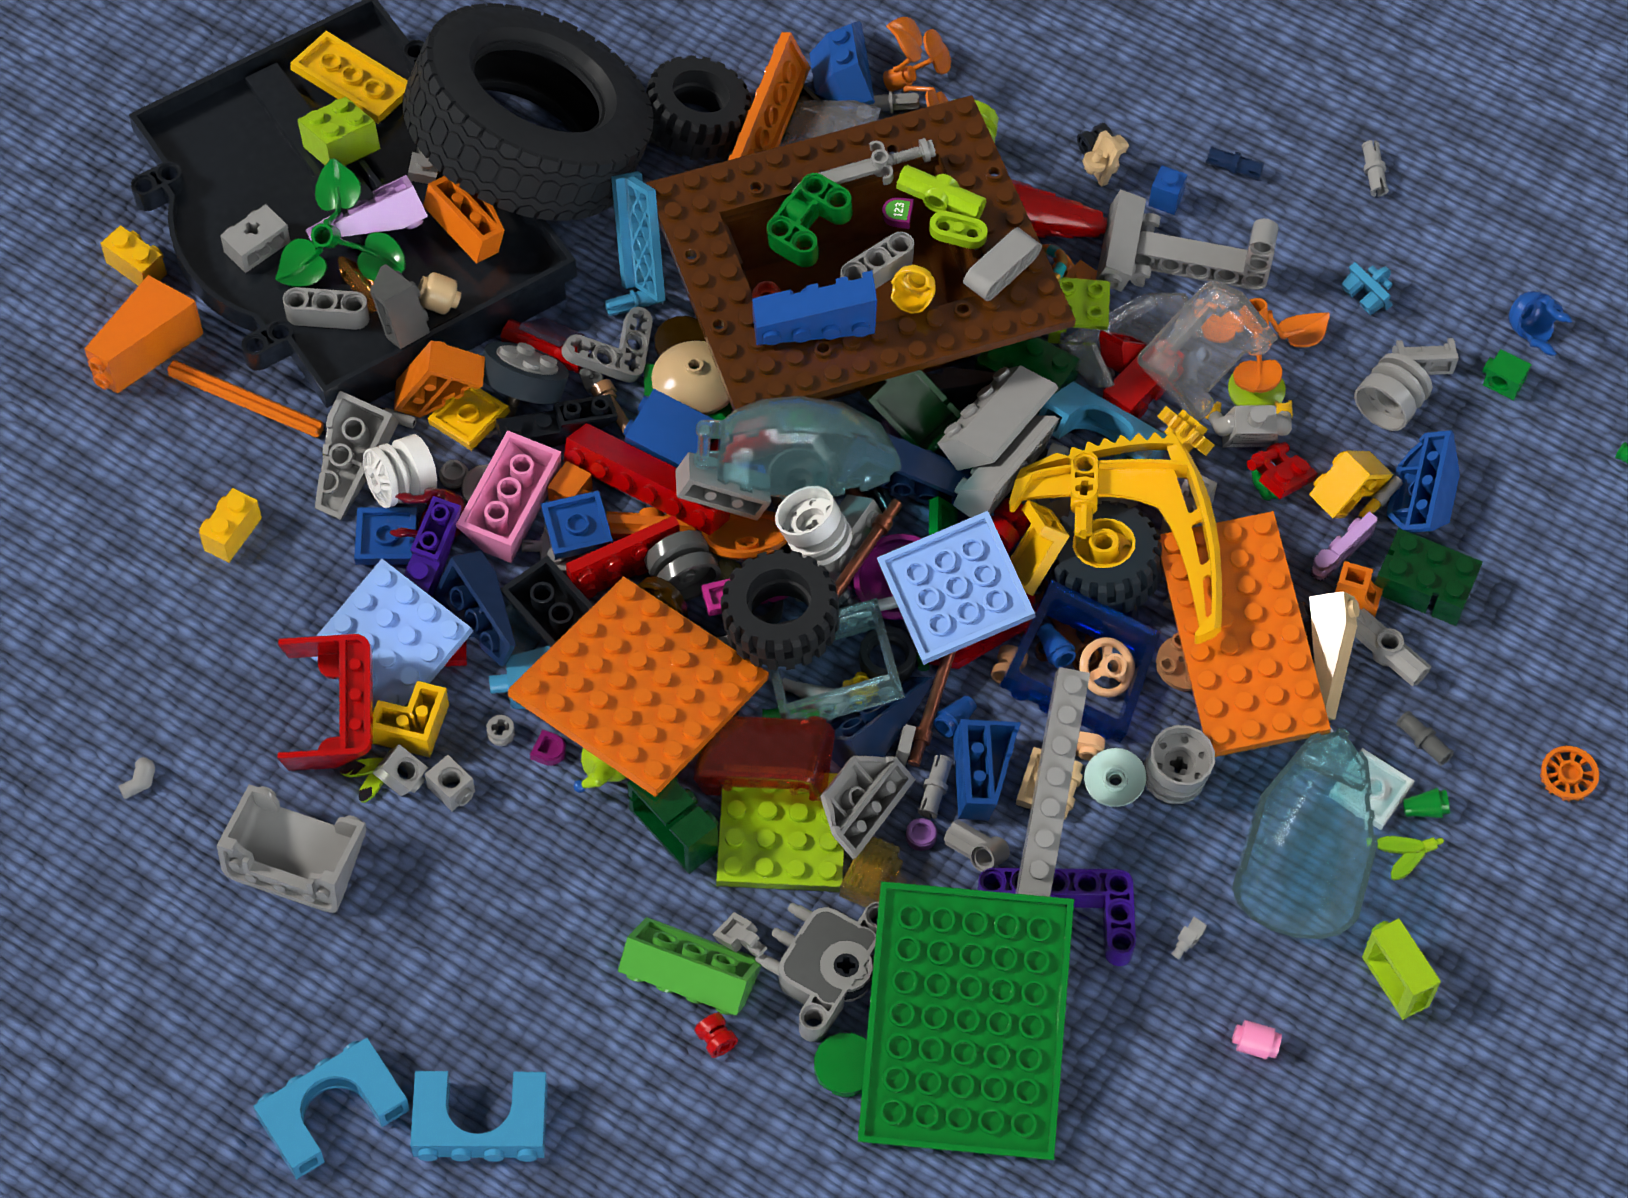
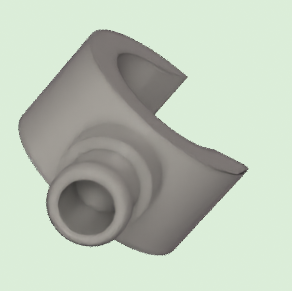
[1171,916,1207,959]

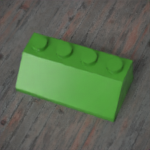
[618,917,762,1016]

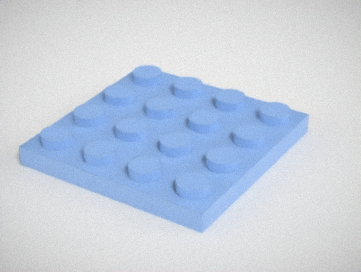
[877,511,1036,665]
[310,559,473,708]

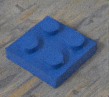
[541,490,613,560]
[354,507,418,565]

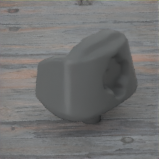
[579,367,604,394]

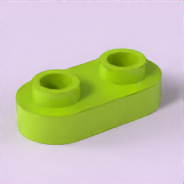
[929,211,988,249]

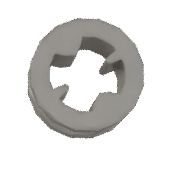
[486,715,515,746]

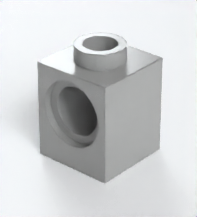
[372,744,428,796]
[425,755,475,811]

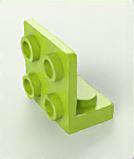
[1048,277,1110,344]

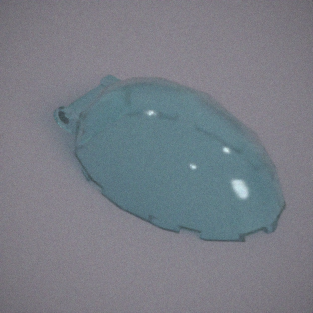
[693,396,902,498]

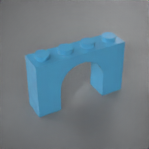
[1039,381,1167,460]
[253,1038,410,1180]
[410,1071,548,1162]

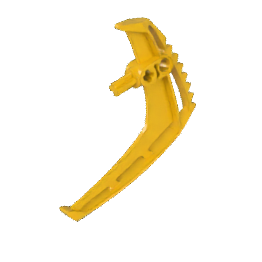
[1009,432,1222,644]

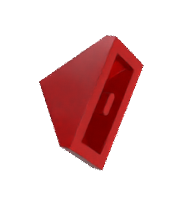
[1099,330,1149,373]

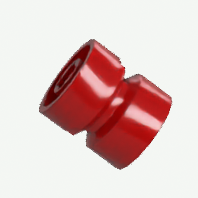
[991,498,1031,554]

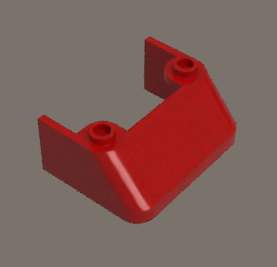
[278,634,373,771]

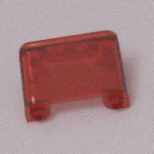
[693,714,835,801]

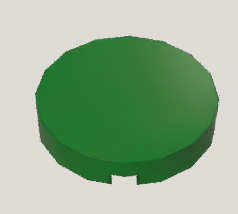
[814,1033,867,1097]

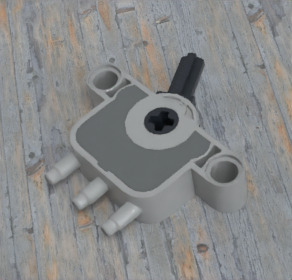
[755,902,879,1042]

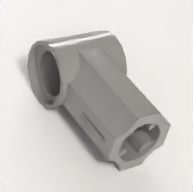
[943,819,1010,872]

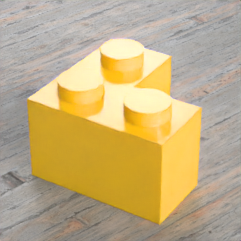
[1309,451,1394,518]
[373,681,449,758]

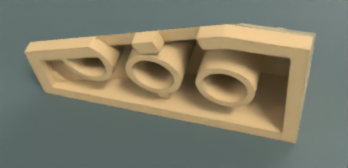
[1309,591,1360,721]

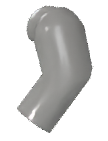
[118,757,155,800]

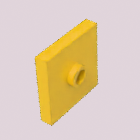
[427,387,510,451]

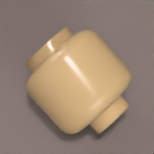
[418,272,461,314]

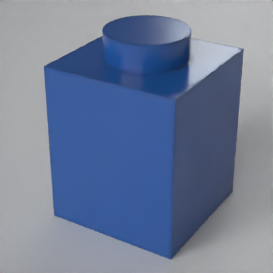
[1148,165,1188,215]

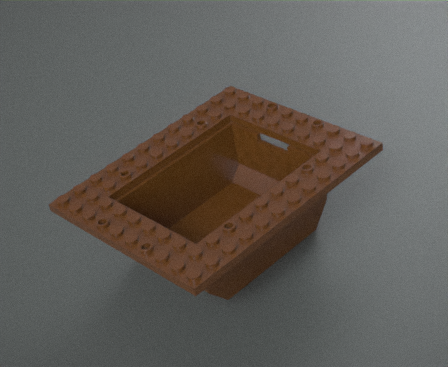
[646,95,1076,421]

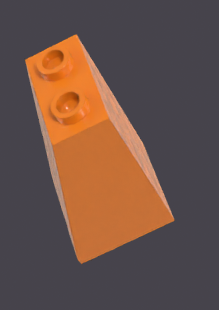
[84,275,203,394]

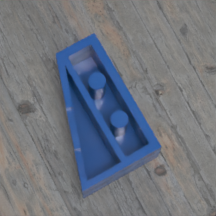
[953,719,1021,821]

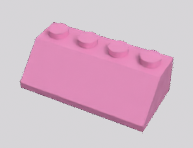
[456,430,561,563]

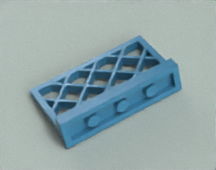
[611,171,666,302]

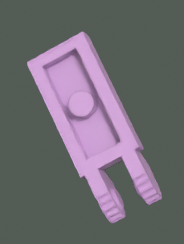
[1311,512,1377,581]

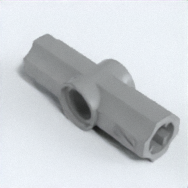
[1355,608,1431,687]

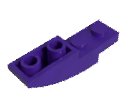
[404,496,462,597]

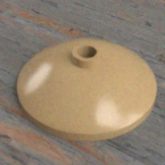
[652,341,730,415]

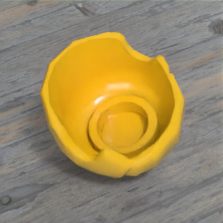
[891,265,936,314]

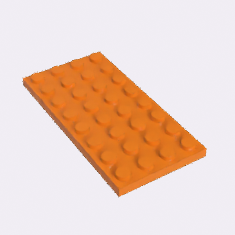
[1158,511,1331,757]

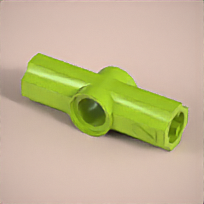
[896,165,986,219]

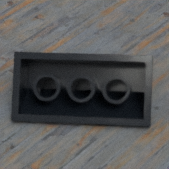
[500,555,594,648]

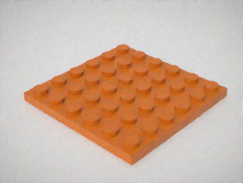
[508,576,769,797]

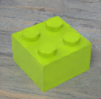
[297,97,381,166]

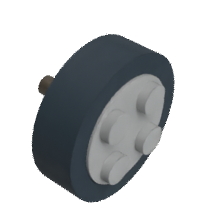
[482,342,569,417]

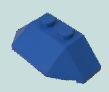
[809,21,875,113]
[1386,430,1460,533]

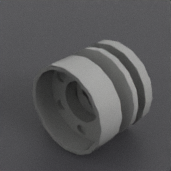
[1354,353,1433,431]
[1144,725,1215,804]

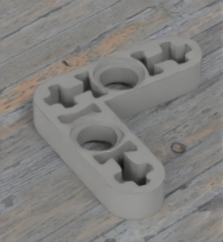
[561,307,653,383]

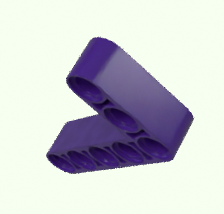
[977,868,1136,966]

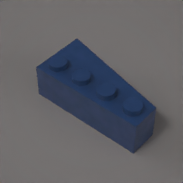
[837,427,971,505]

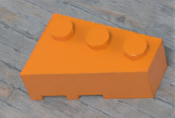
[423,176,505,264]
[394,340,485,418]

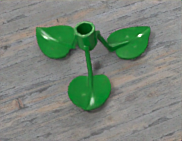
[275,158,406,287]

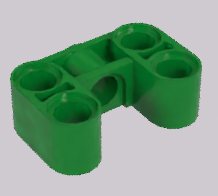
[767,173,852,267]

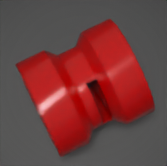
[694,1012,738,1058]

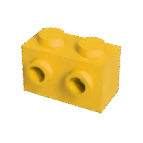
[100,225,167,286]
[199,488,262,563]

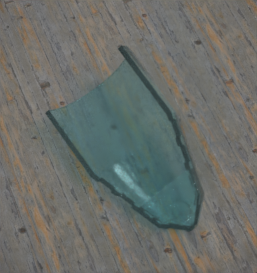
[1232,728,1378,939]

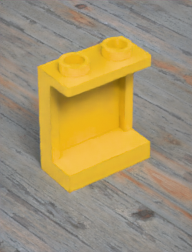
[1010,499,1070,596]

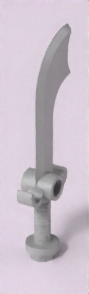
[792,138,936,193]

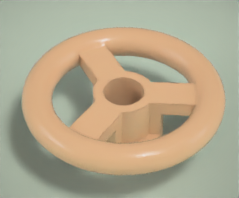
[1079,637,1135,698]

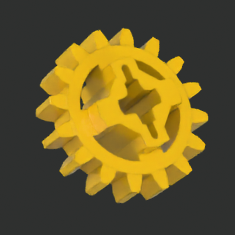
[1157,406,1215,456]

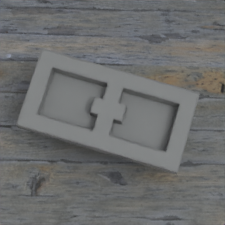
[1392,338,1459,375]

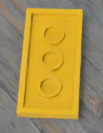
[290,31,408,124]

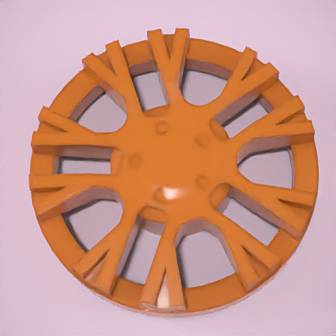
[1540,746,1599,802]

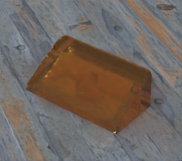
[338,256,377,313]

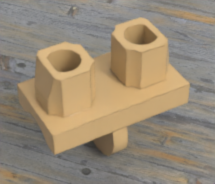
[1082,130,1129,187]

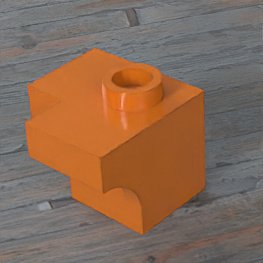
[1335,561,1383,617]

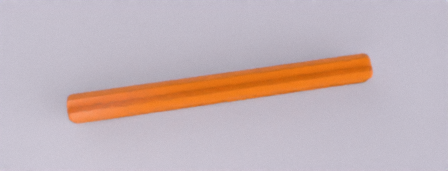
[167,360,324,437]

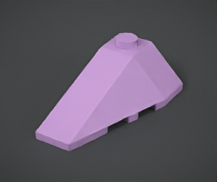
[306,175,428,241]

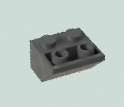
[370,264,430,349]

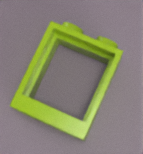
[1362,918,1441,1020]

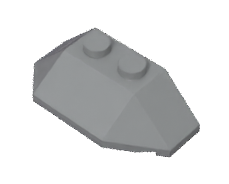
[820,756,916,859]

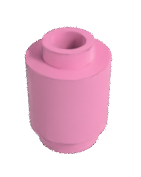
[1232,1020,1282,1059]

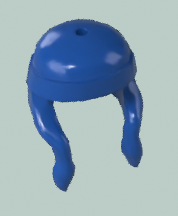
[1508,291,1572,356]

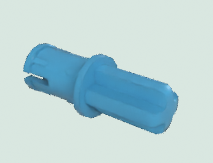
[605,290,663,316]

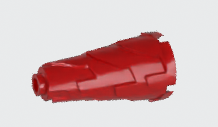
[1011,179,1107,239]

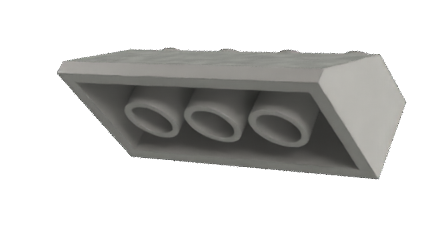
[937,365,1058,471]
[953,415,1059,518]

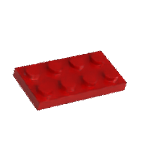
[566,515,680,599]

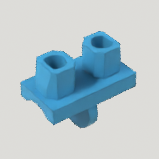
[1341,262,1393,315]

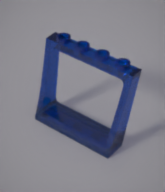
[999,580,1161,743]

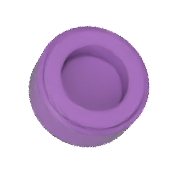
[906,818,937,851]

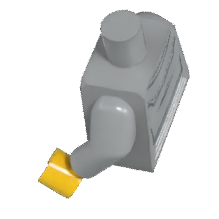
[1203,400,1293,448]

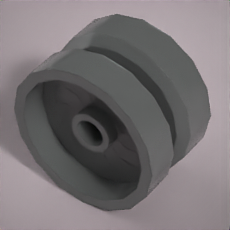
[644,530,721,602]

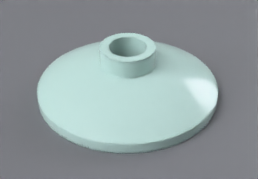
[1084,748,1146,807]

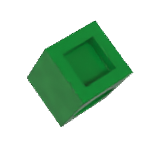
[1482,349,1532,401]

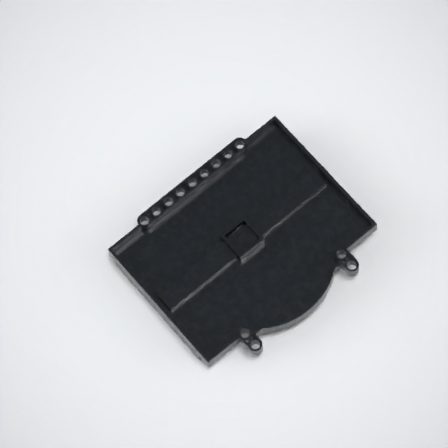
[129,0,577,408]

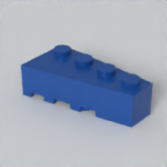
[752,270,877,345]

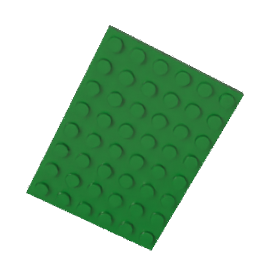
[857,881,1074,1161]

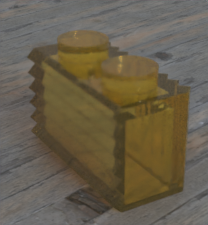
[839,836,903,908]

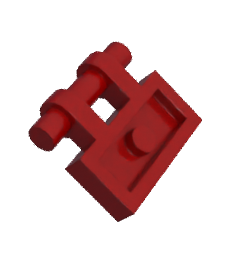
[1247,442,1318,499]

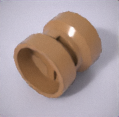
[991,645,1028,687]

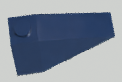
[811,677,934,768]

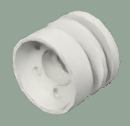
[363,434,437,508]
[775,486,853,566]

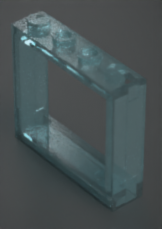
[769,598,905,732]

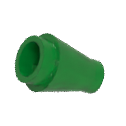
[1403,788,1450,818]

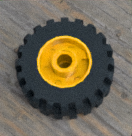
[1048,501,1162,616]

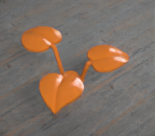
[883,17,951,107]
[1195,298,1330,393]

